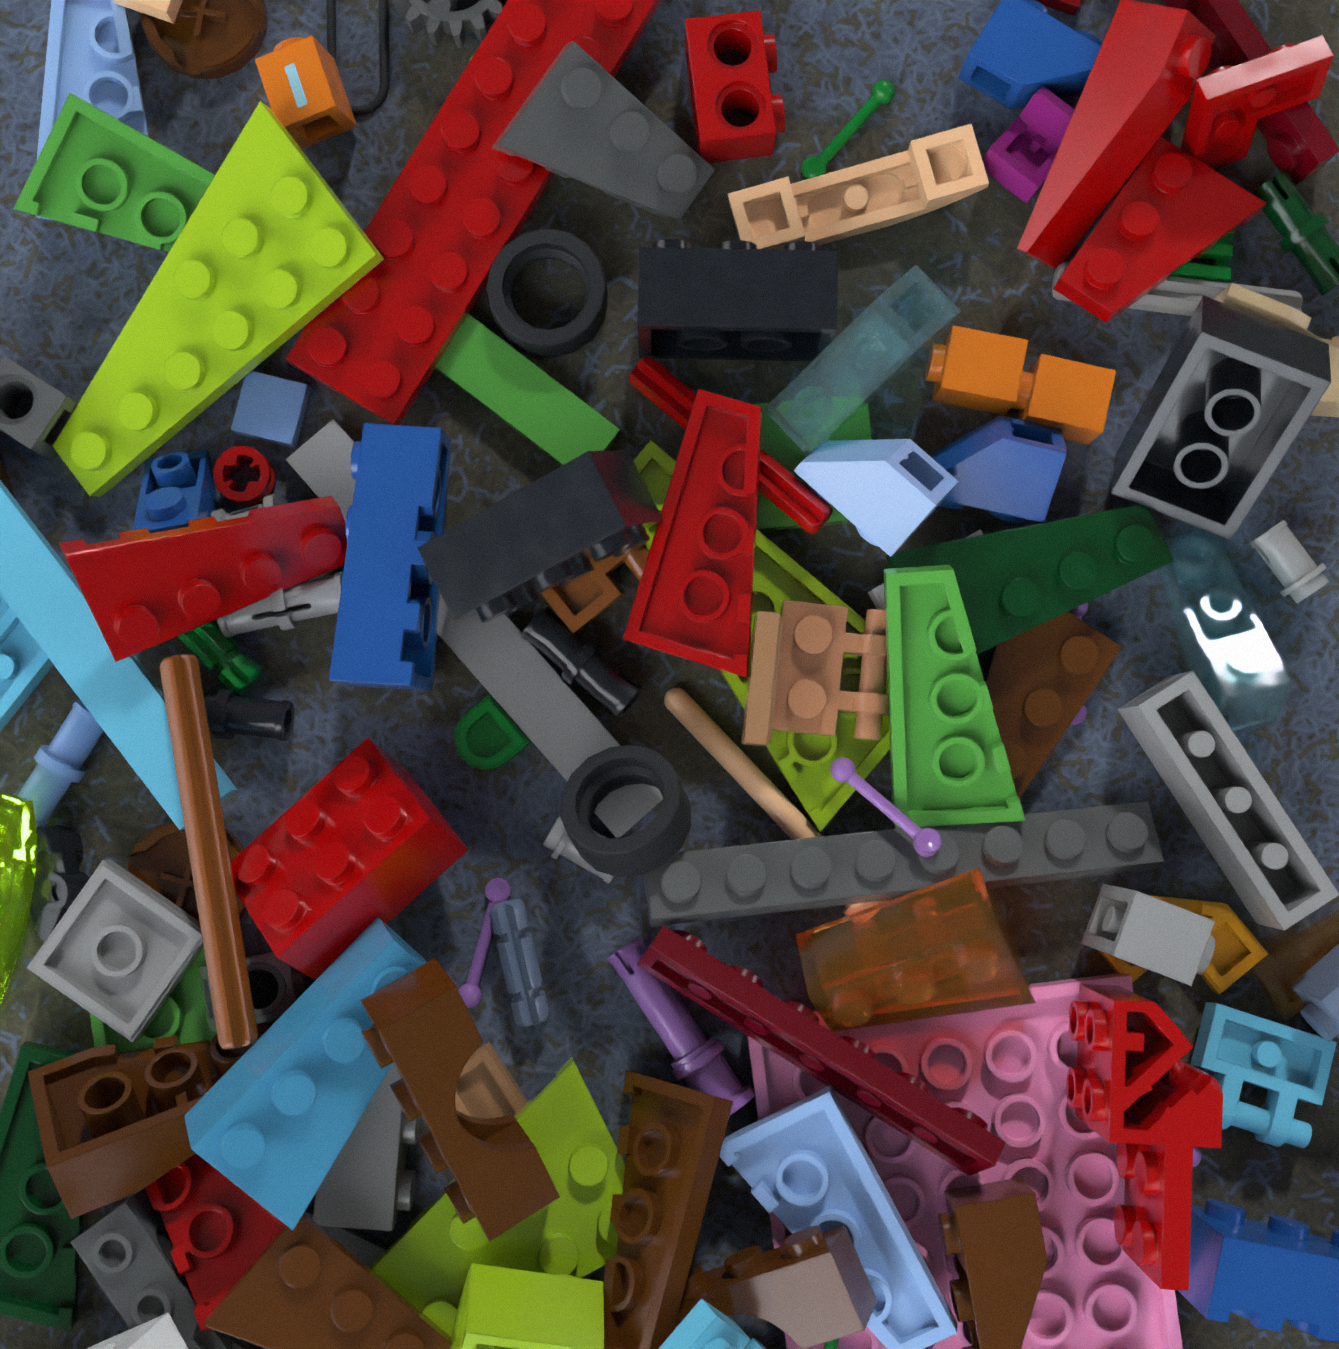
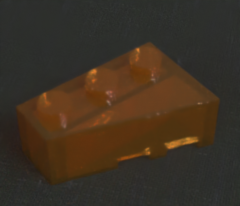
[796,868,1036,1032]

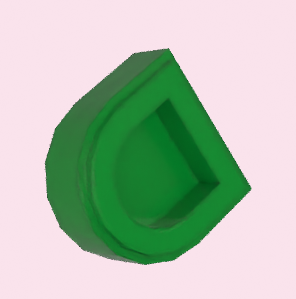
[454,694,532,770]

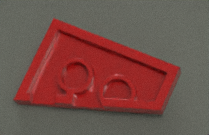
[1053,136,1266,323]

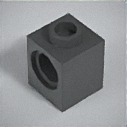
[0,355,78,461]
[199,951,304,1032]

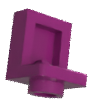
[982,87,1074,204]

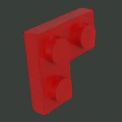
[1180,35,1334,169]

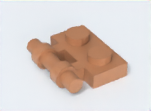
[772,600,889,741]

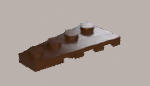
[603,1070,733,1349]

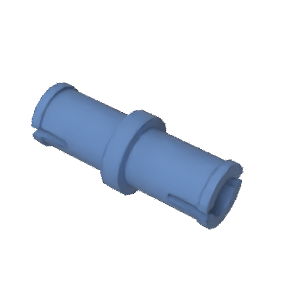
[8,699,104,827]

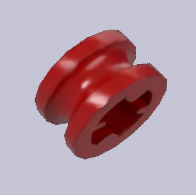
[213,446,276,506]

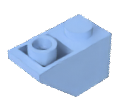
[794,439,959,557]

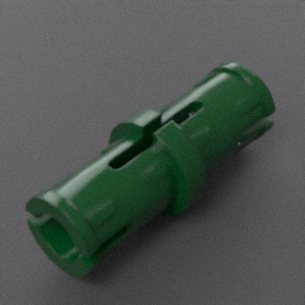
[1252,170,1339,296]

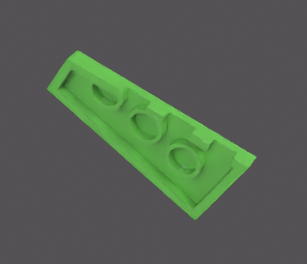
[14,93,215,252]
[883,565,1026,828]

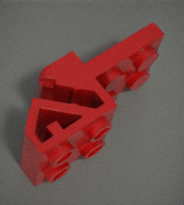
[1066,984,1223,1291]

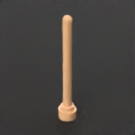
[664,688,895,931]

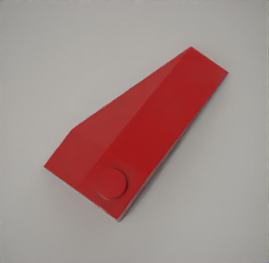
[1017,0,1216,269]

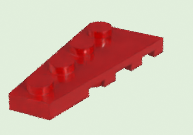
[623,389,763,678]
[59,496,347,662]

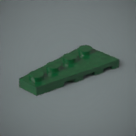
[886,505,1174,654]
[0,1041,82,1332]

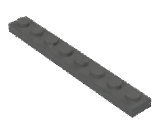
[644,801,1164,927]

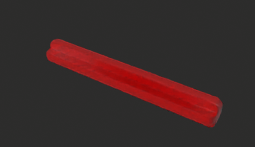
[629,356,833,534]

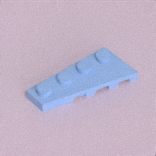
[36,0,149,220]
[719,1085,957,1349]

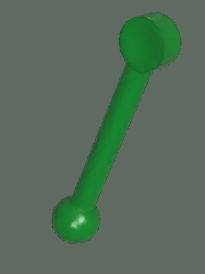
[801,79,895,180]

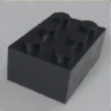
[637,239,838,362]
[1111,295,1331,540]
[417,450,663,623]

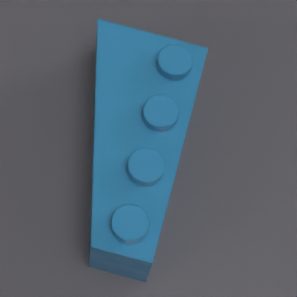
[184,917,427,1230]

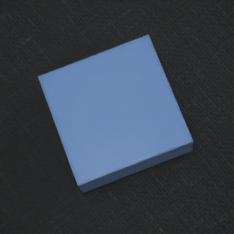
[231,371,312,449]

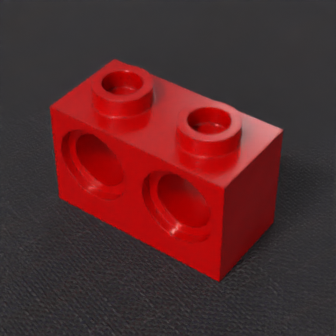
[684,10,785,163]

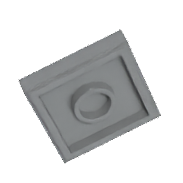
[27,859,204,1042]

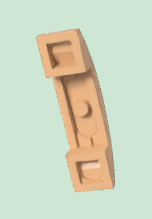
[728,123,989,250]

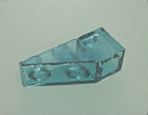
[764,265,961,456]
[1157,529,1291,731]

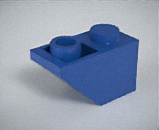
[958,0,1102,110]
[929,415,1067,523]
[132,450,219,533]

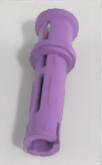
[607,936,755,1115]

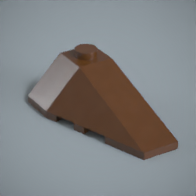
[28,1022,275,1219]

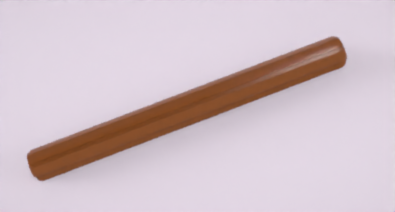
[160,654,258,1049]

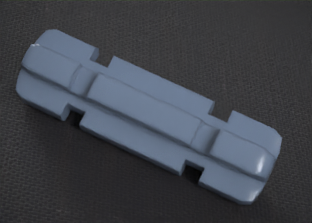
[489,899,549,1027]

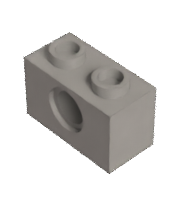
[1081,884,1215,986]

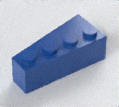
[329,423,452,692]
[1178,1199,1339,1343]

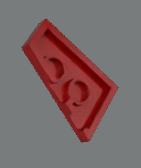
[145,1153,285,1332]

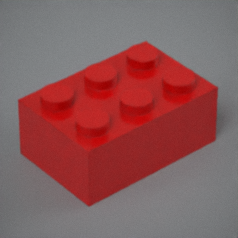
[230,737,468,980]

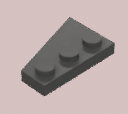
[492,41,715,221]

